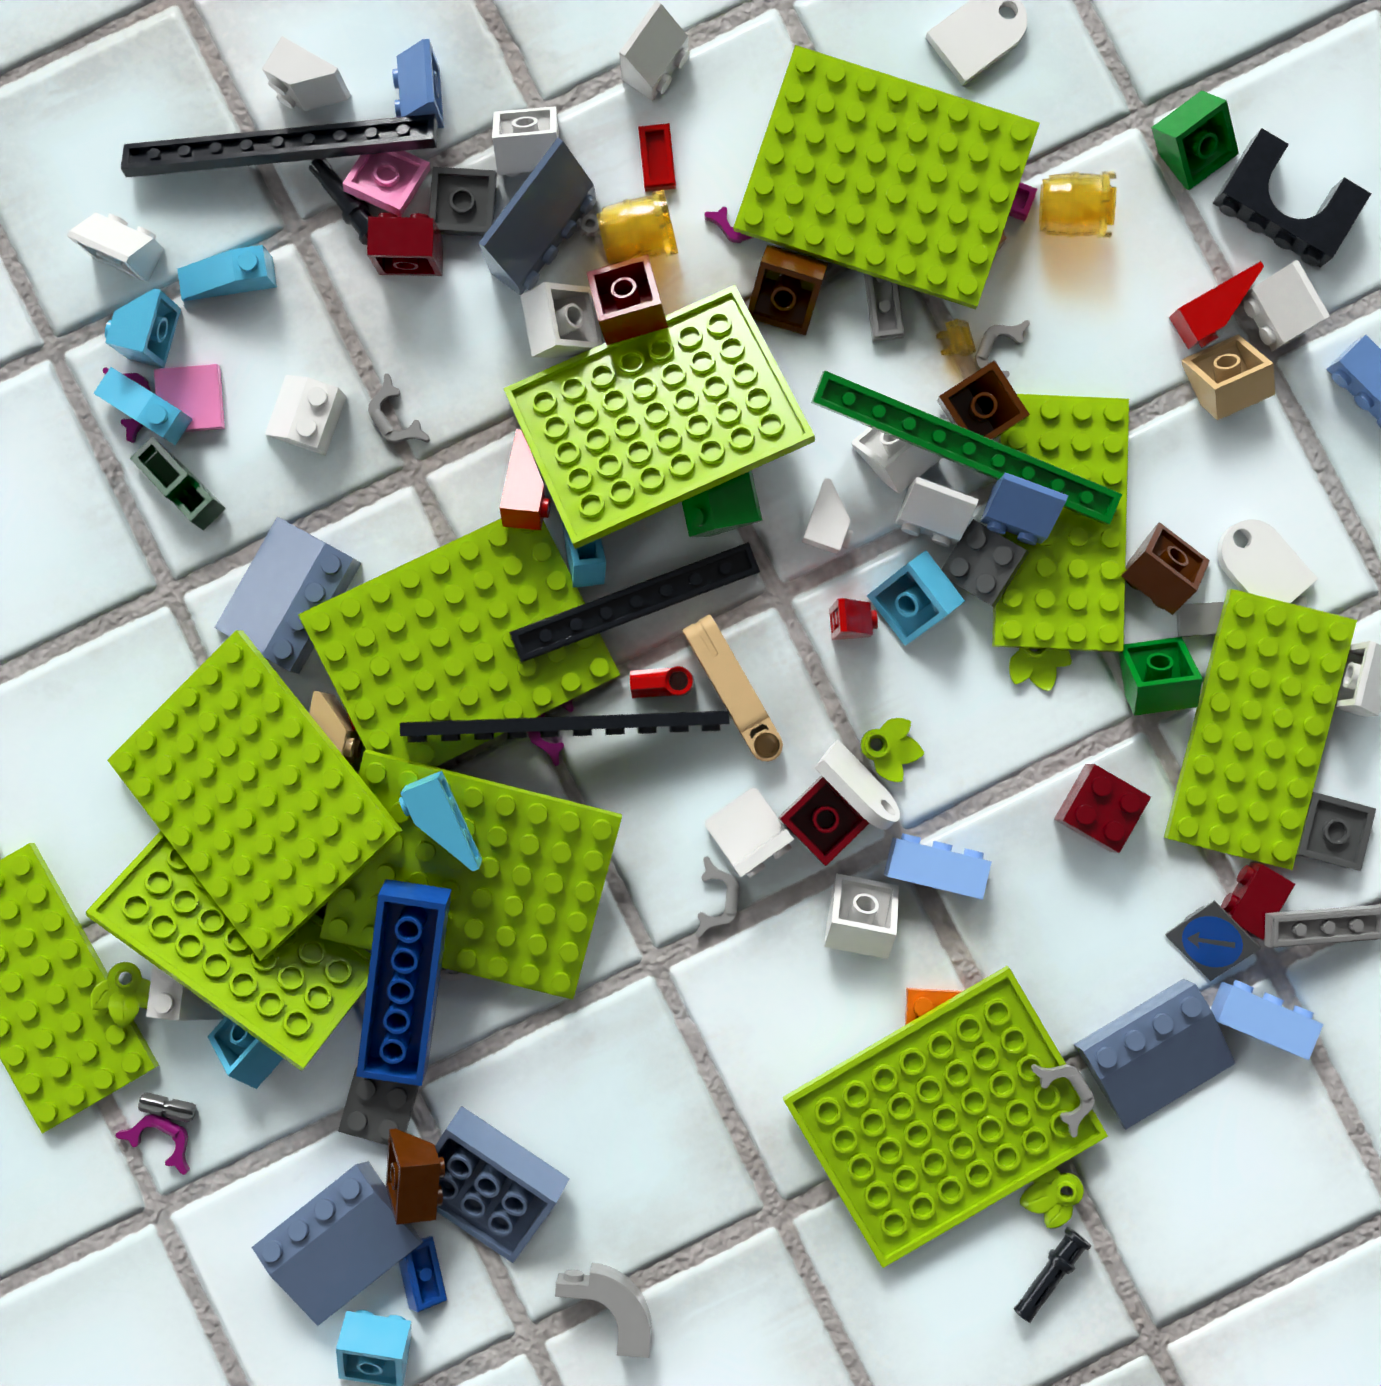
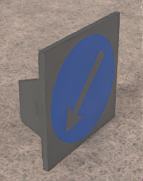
[1165,900,1261,981]

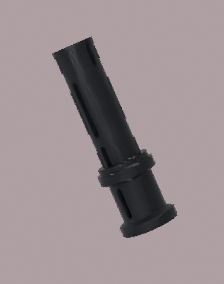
[309,158,373,245]
[1013,1227,1091,1323]

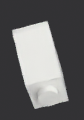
[802,477,853,554]

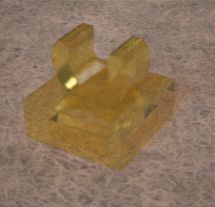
[936,319,976,356]

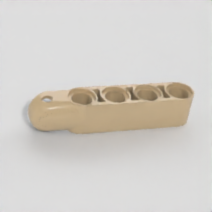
[682,614,783,762]

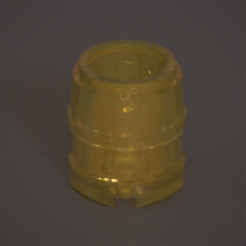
[1039,171,1116,238]
[596,190,678,264]

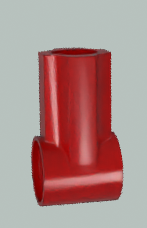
[630,666,694,699]

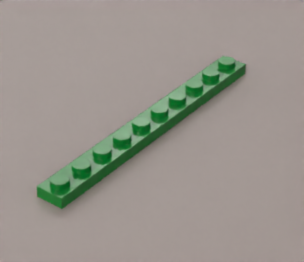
[811,371,1122,525]

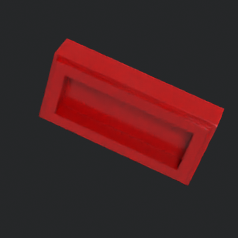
[638,123,676,192]

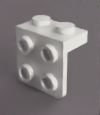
[705,788,794,878]

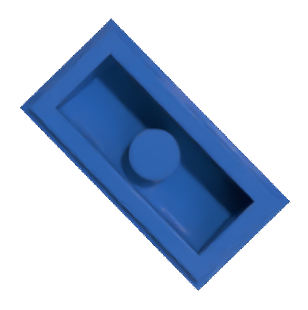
[399,1236,447,1313]

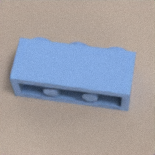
[884,833,992,900]
[1211,980,1323,1060]

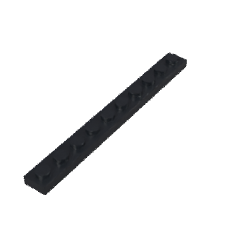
[121,114,438,177]
[400,711,730,742]

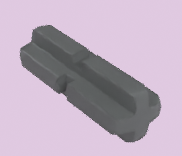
[138,1092,196,1122]

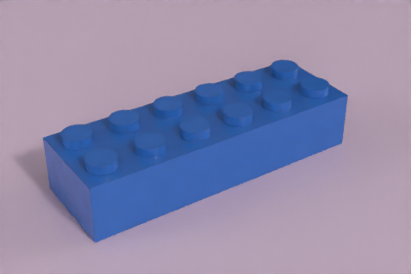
[356,879,452,1086]

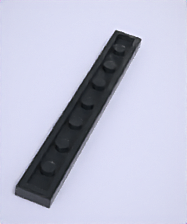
[509,542,760,663]

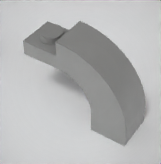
[555,1263,651,1358]

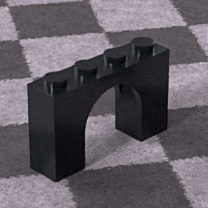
[1213,128,1372,268]

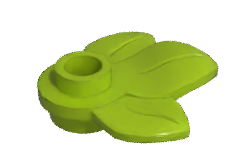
[1009,647,1072,691]
[860,718,924,782]
[90,962,151,1028]
[1020,1168,1084,1228]

